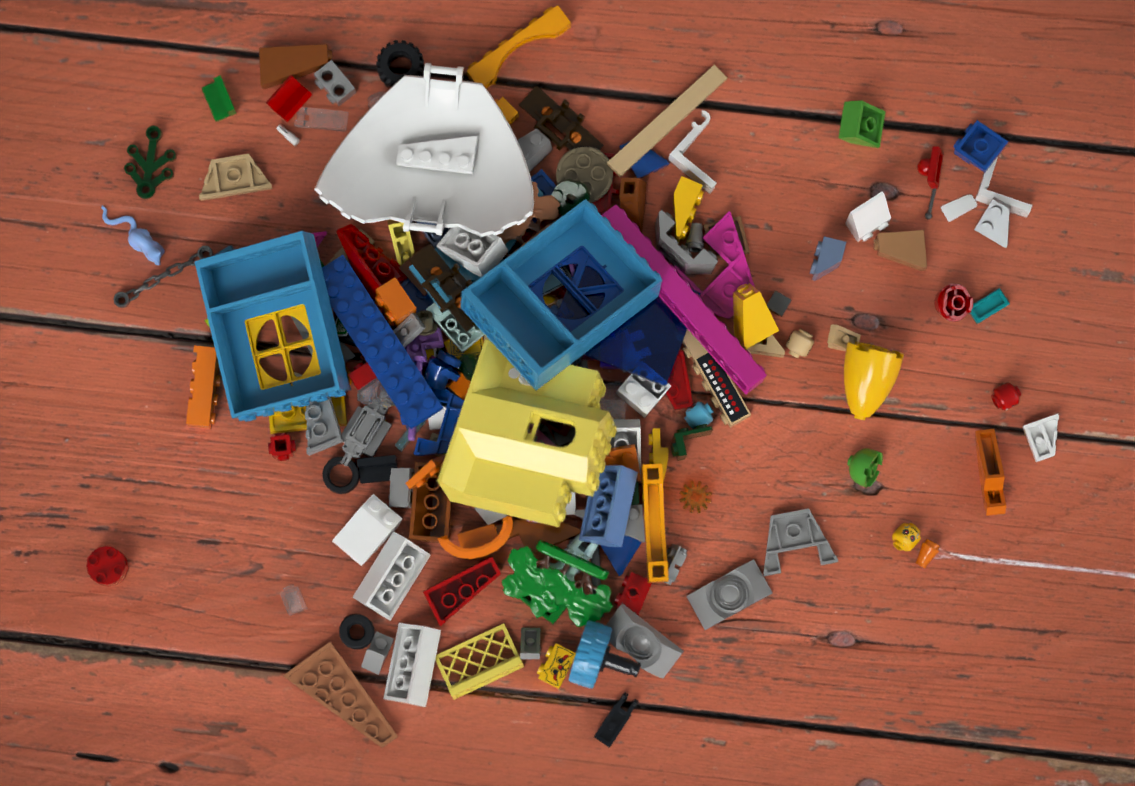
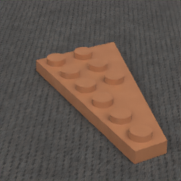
[283,642,398,748]

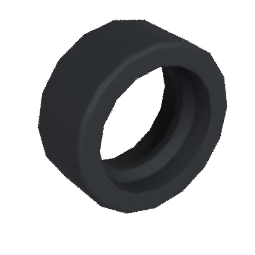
[322,456,360,494]

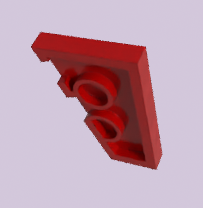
[646,350,693,411]

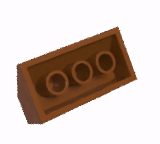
[409,462,452,543]

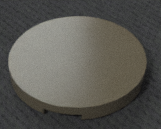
[556,147,613,203]

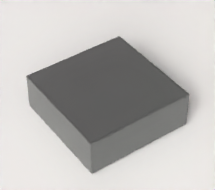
[767,291,792,317]

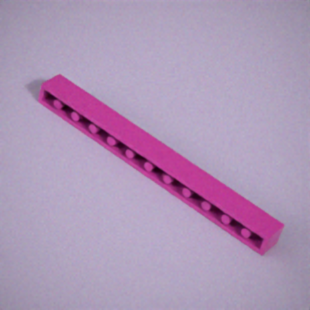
[601,205,767,395]

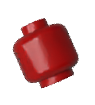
[991,382,1021,411]

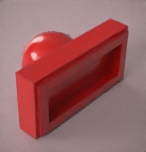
[917,146,944,189]

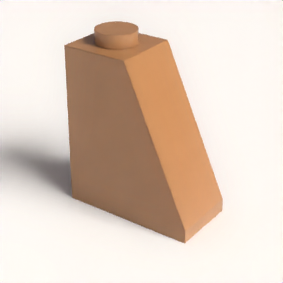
[873,230,927,271]

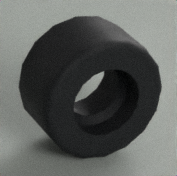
[339,614,375,650]

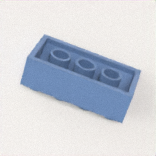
[579,465,638,547]

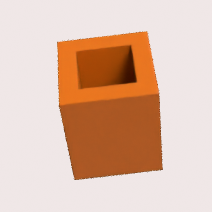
[446,370,471,400]

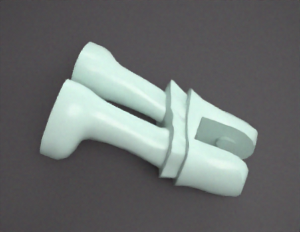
[549,534,598,582]

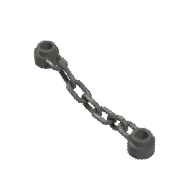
[113,246,214,308]

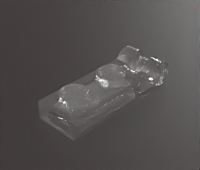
[294,107,349,132]

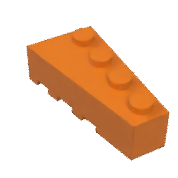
[186,345,221,429]

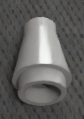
[685,223,704,252]

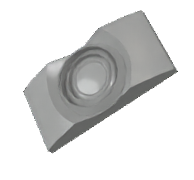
[686,559,772,630]
[606,604,684,678]

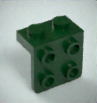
[671,424,713,461]

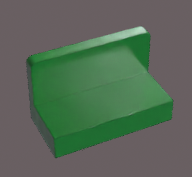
[202,75,237,122]

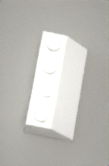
[352,531,431,621]
[383,623,441,707]

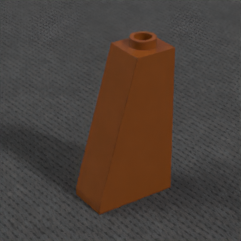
[259,44,333,89]

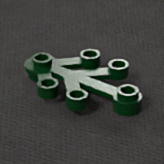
[124,126,177,199]

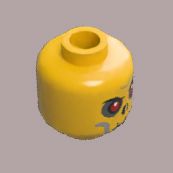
[892,523,921,552]

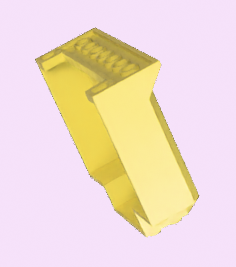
[437,339,617,527]

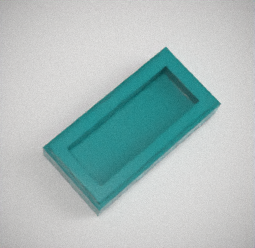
[970,288,1010,324]

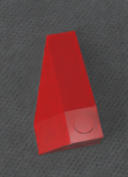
[336,224,408,301]

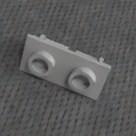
[664,544,687,585]

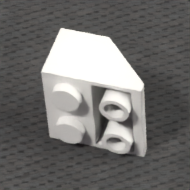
[616,362,671,418]

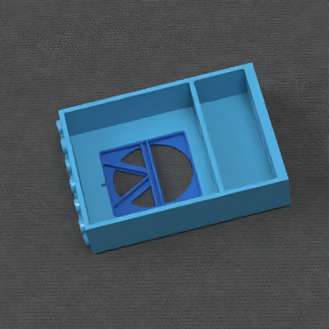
[460,199,662,391]

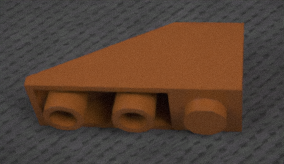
[620,178,647,233]

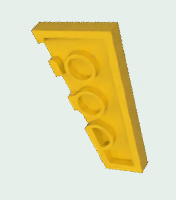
[269,396,347,434]

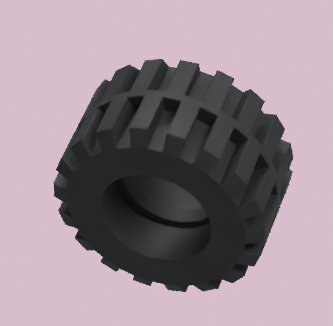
[376,40,425,87]

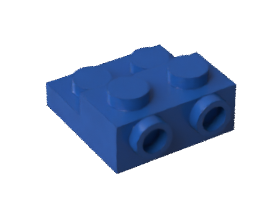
[954,120,1008,173]

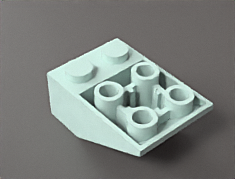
[426,302,485,353]

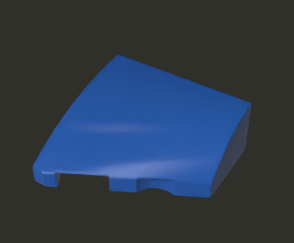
[619,141,669,179]
[600,536,642,576]

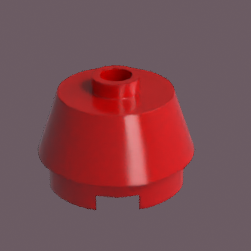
[934,283,973,322]

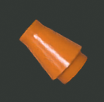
[915,539,940,568]

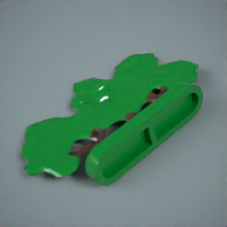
[501,540,613,627]

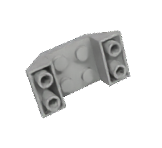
[655,210,718,275]

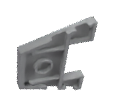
[763,508,838,576]

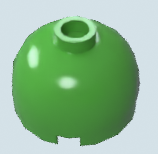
[847,448,883,488]

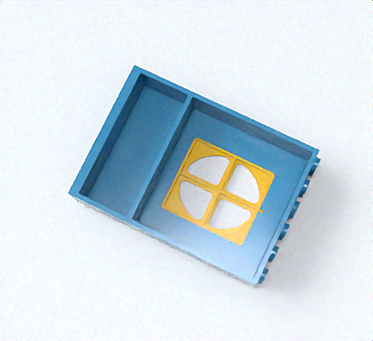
[194,231,351,422]

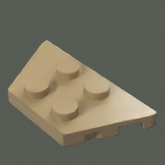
[199,154,273,201]

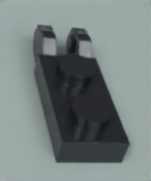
[594,693,639,748]

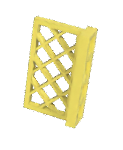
[436,624,524,700]

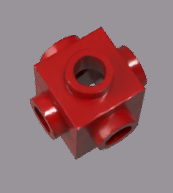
[268,433,296,461]

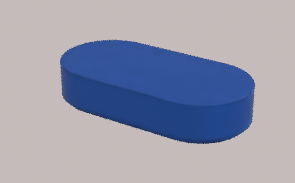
[436,350,462,368]

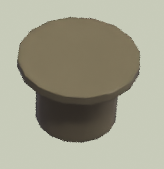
[416,310,437,336]

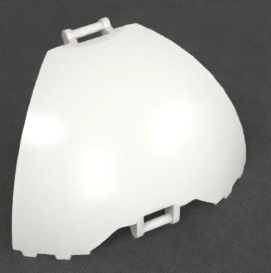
[314,63,534,237]

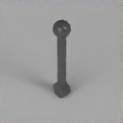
[925,187,939,220]

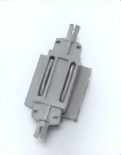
[340,391,392,466]

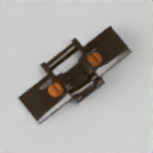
[519,86,604,151]
[409,244,476,332]

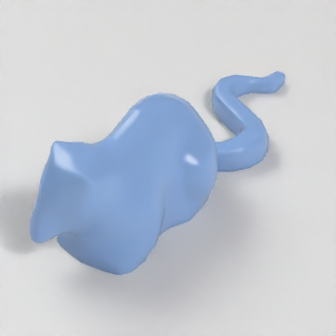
[101,206,165,266]

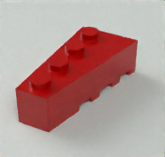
[423,556,501,626]

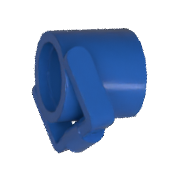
[423,358,460,390]

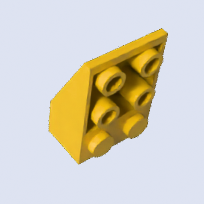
[673,176,704,244]

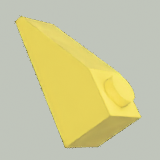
[387,219,415,266]

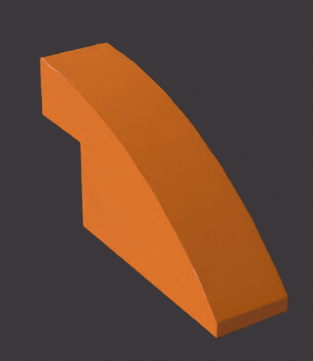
[975,429,1006,516]

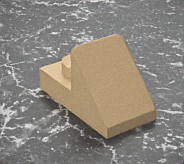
[827,325,861,351]
[746,335,785,358]

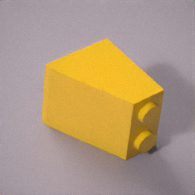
[733,283,779,349]

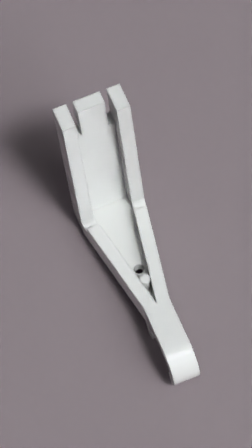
[668,110,717,194]
[975,157,1032,218]

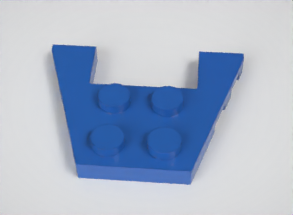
[414,387,464,456]

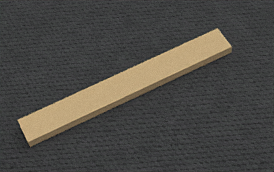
[607,65,727,177]

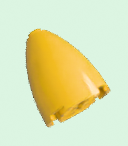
[844,341,904,420]

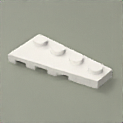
[396,136,478,174]

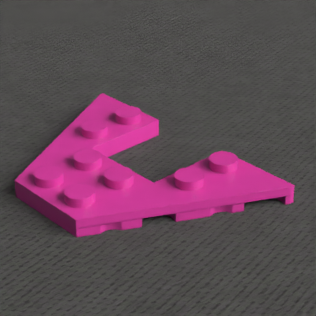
[674,211,755,319]

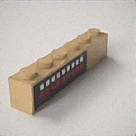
[673,322,751,428]

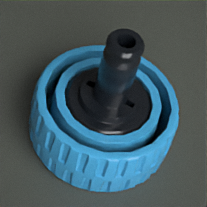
[568,621,641,689]

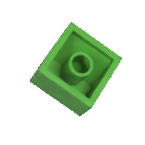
[838,100,886,148]

